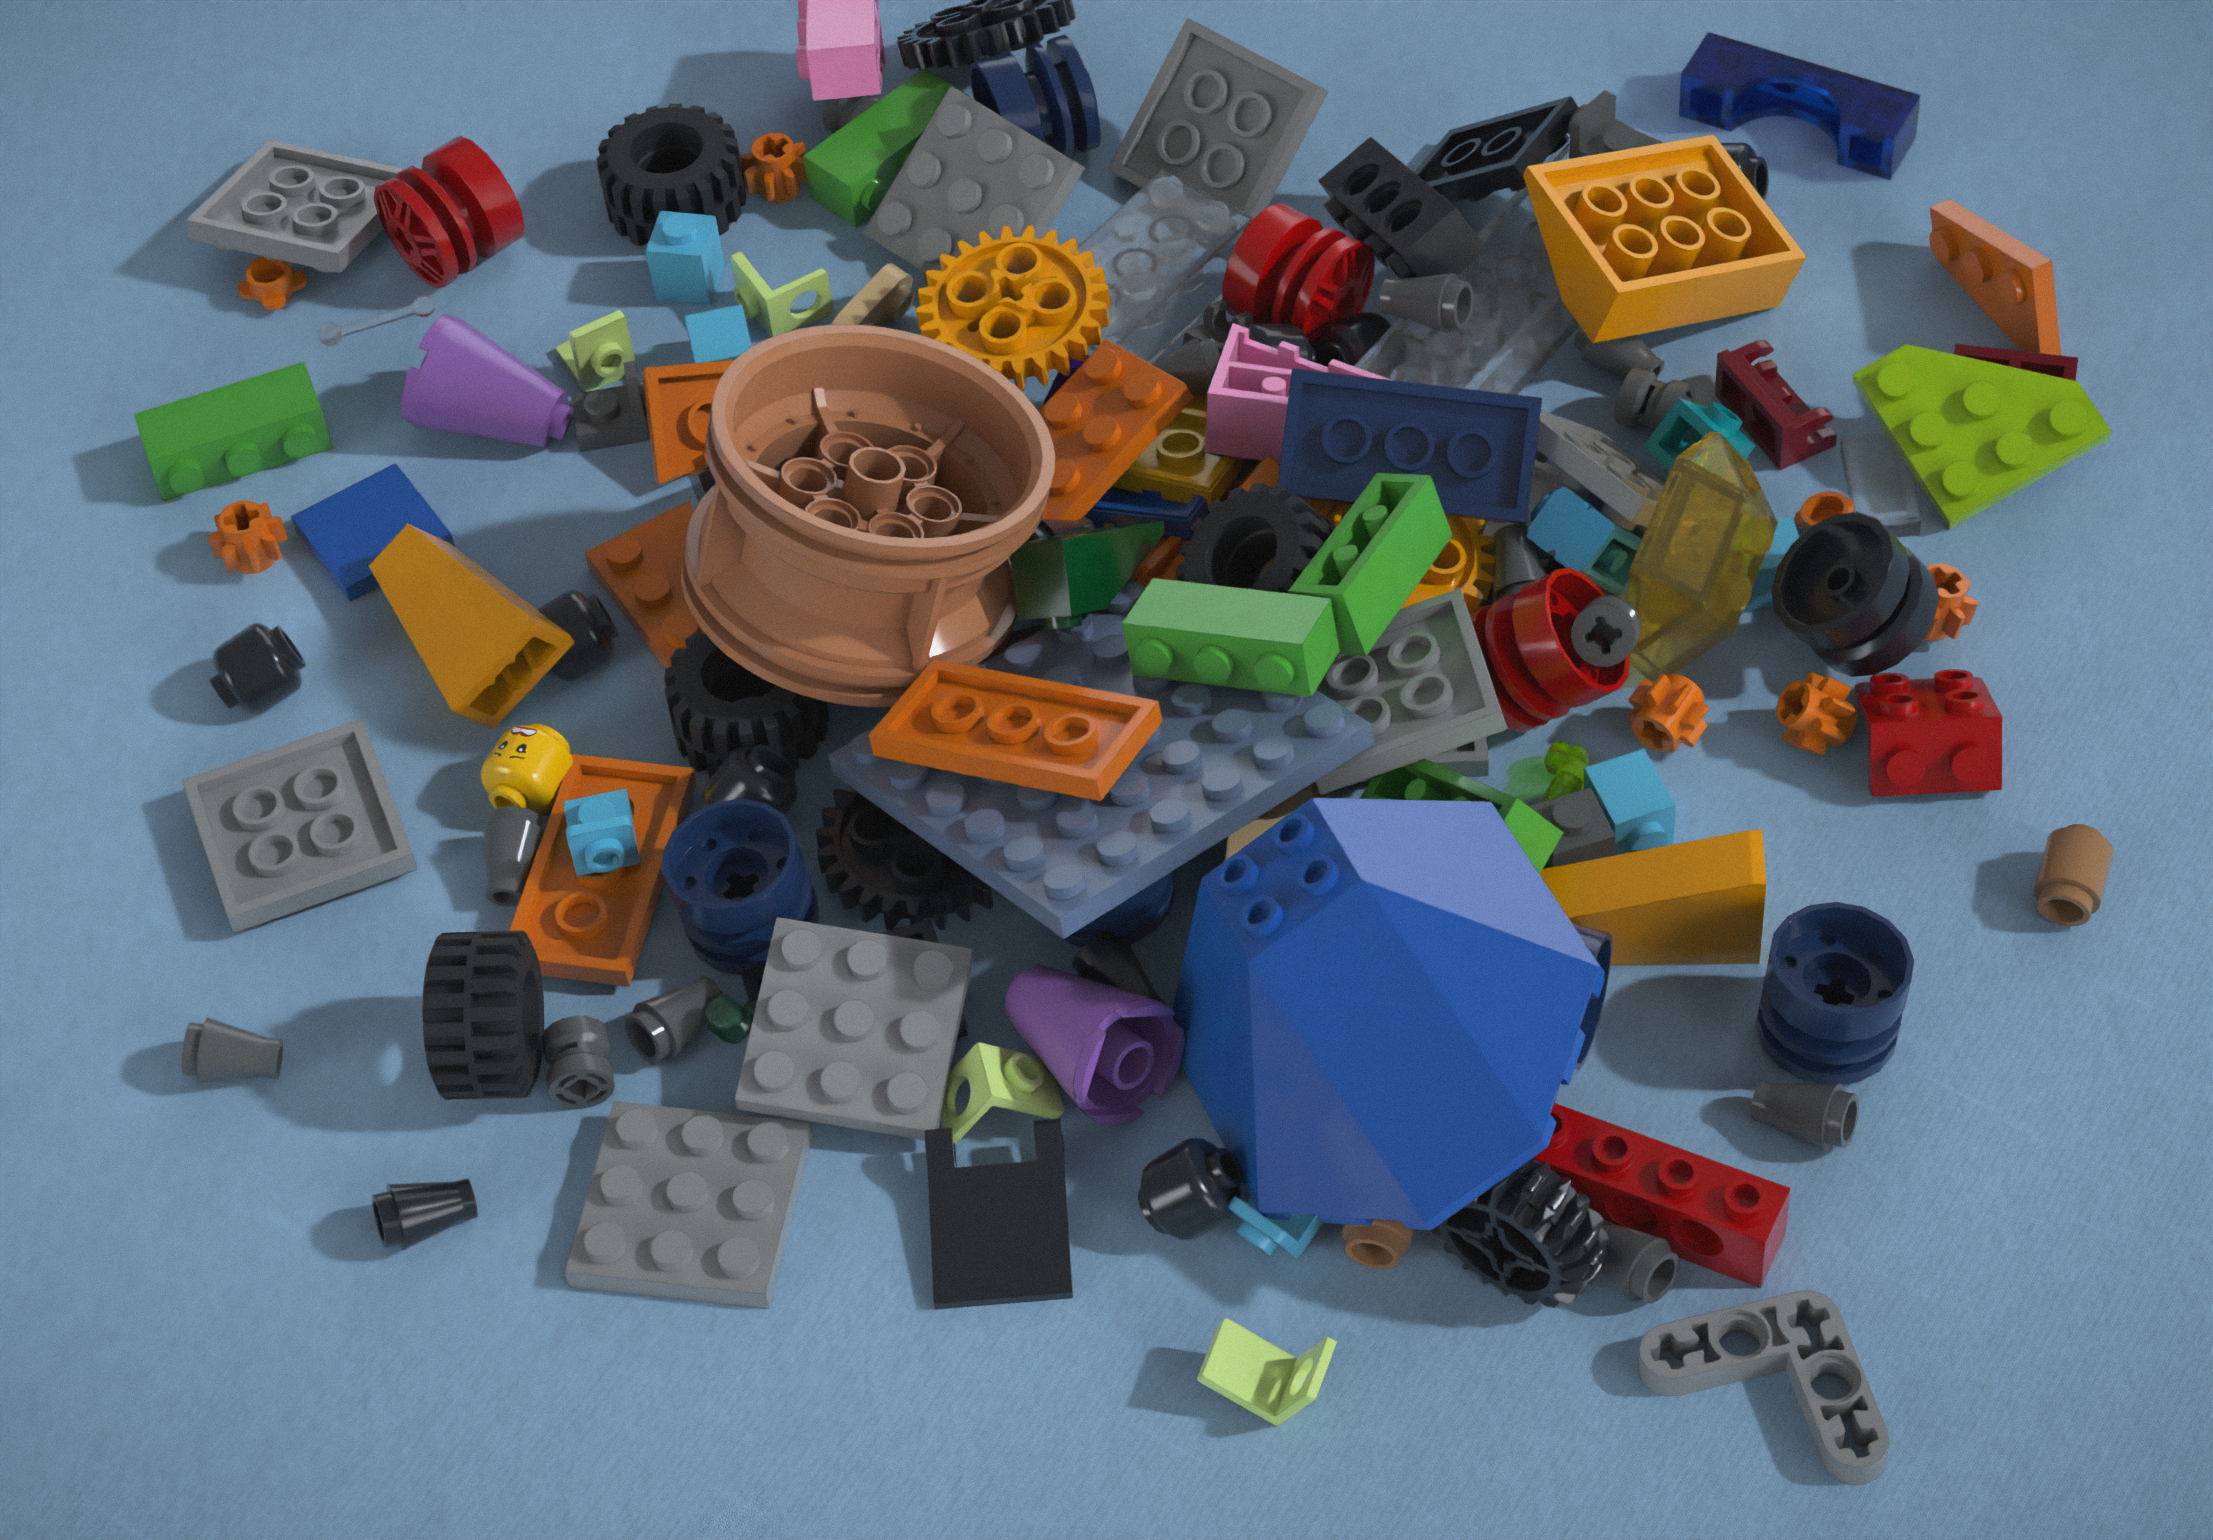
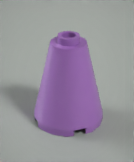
[401,314,574,447]
[1004,965,1185,1126]

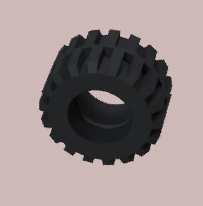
[597,103,747,247]
[1176,483,1335,594]
[664,632,829,778]
[422,930,544,1100]

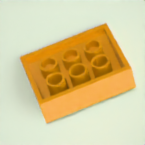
[1523,135,1806,344]

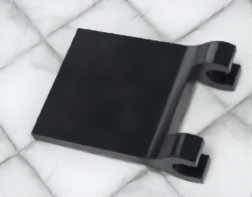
[925,1119,1073,1310]

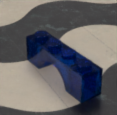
[1679,32,1921,180]

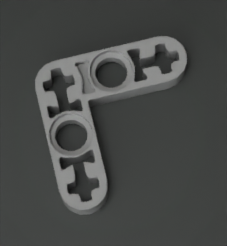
[1638,1290,1890,1485]

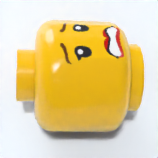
[480,723,573,817]

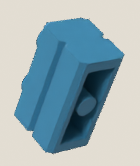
[1526,486,1654,596]

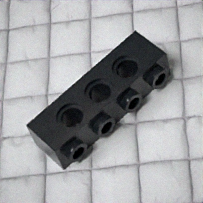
[1318,137,1488,279]

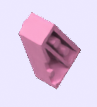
[796,0,886,101]
[1206,323,1391,463]

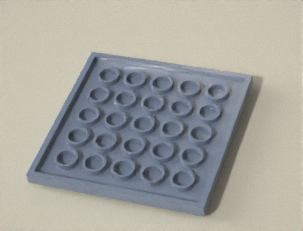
[829,578,1375,939]

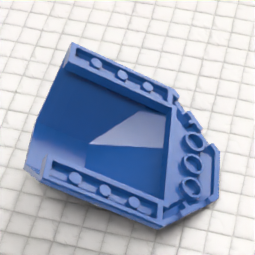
[1172,798,1605,1230]

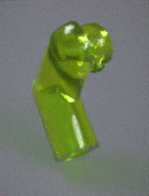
[1539,741,1590,803]

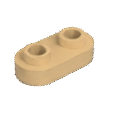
[831,263,915,327]

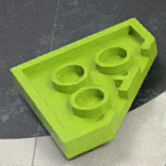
[1853,344,2111,530]

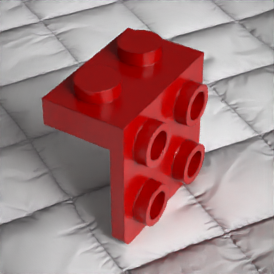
[1855,669,2003,797]

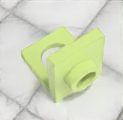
[730,251,834,337]
[556,310,637,392]
[941,1042,1065,1143]
[1197,1318,1337,1426]

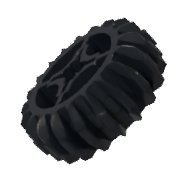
[1431,1159,1610,1308]

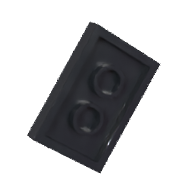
[1414,96,1579,203]

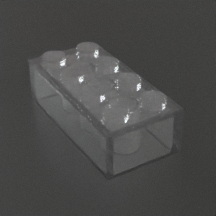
[1052,169,1253,373]

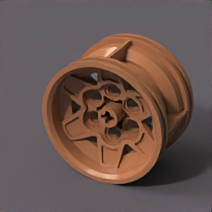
[680,324,1055,707]

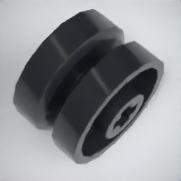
[1771,512,1939,677]

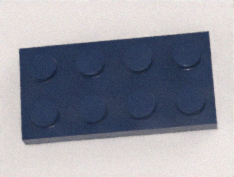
[1278,369,1542,525]

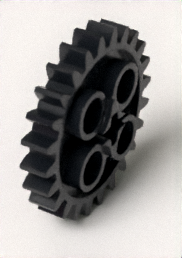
[897,0,1076,70]
[816,788,993,931]

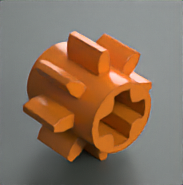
[740,132,807,203]
[208,500,288,574]
[1923,563,1978,641]
[1776,671,1857,756]
[1627,673,1709,752]

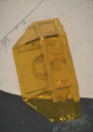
[1626,431,1778,682]

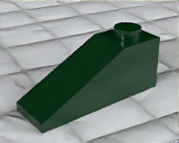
[1011,520,1165,630]

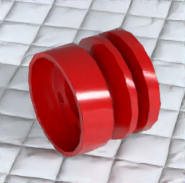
[373,136,525,288]
[1222,203,1375,353]
[1470,568,1630,733]

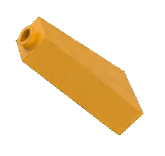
[369,523,575,729]
[1540,830,1766,965]

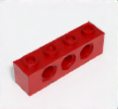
[1532,1103,1791,1288]

